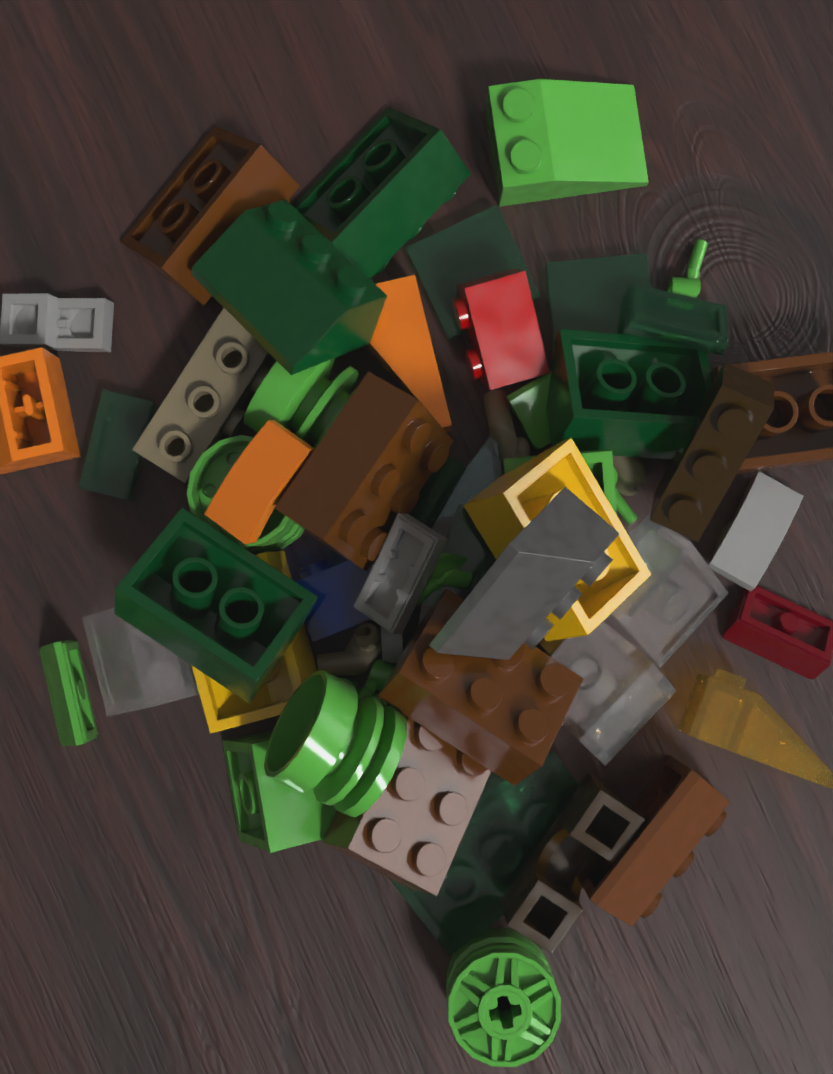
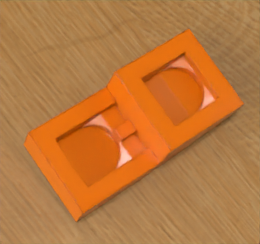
[205,420,315,545]

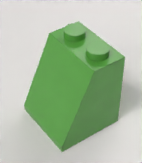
[222,731,337,853]

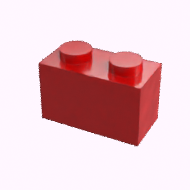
[452,268,550,390]

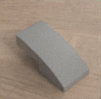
[0,293,114,352]
[706,471,804,592]

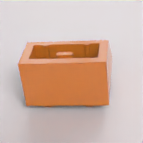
[0,347,81,474]

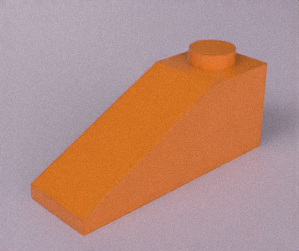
[368,274,452,433]

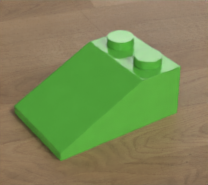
[485,79,649,207]

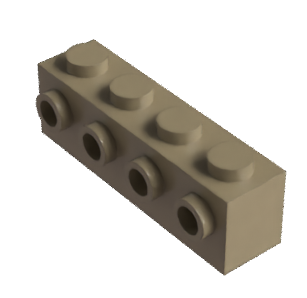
[132,308,275,484]

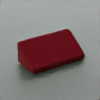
[723,586,833,679]

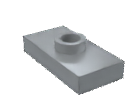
[353,513,448,634]

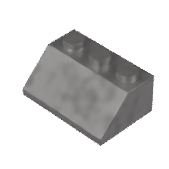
[429,487,620,660]

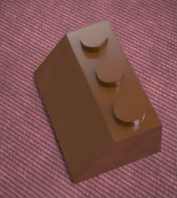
[121,126,300,305]
[583,755,730,926]

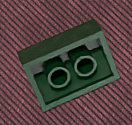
[293,107,471,280]
[191,199,387,375]
[546,329,714,459]
[114,508,318,704]

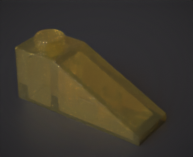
[678,668,833,790]

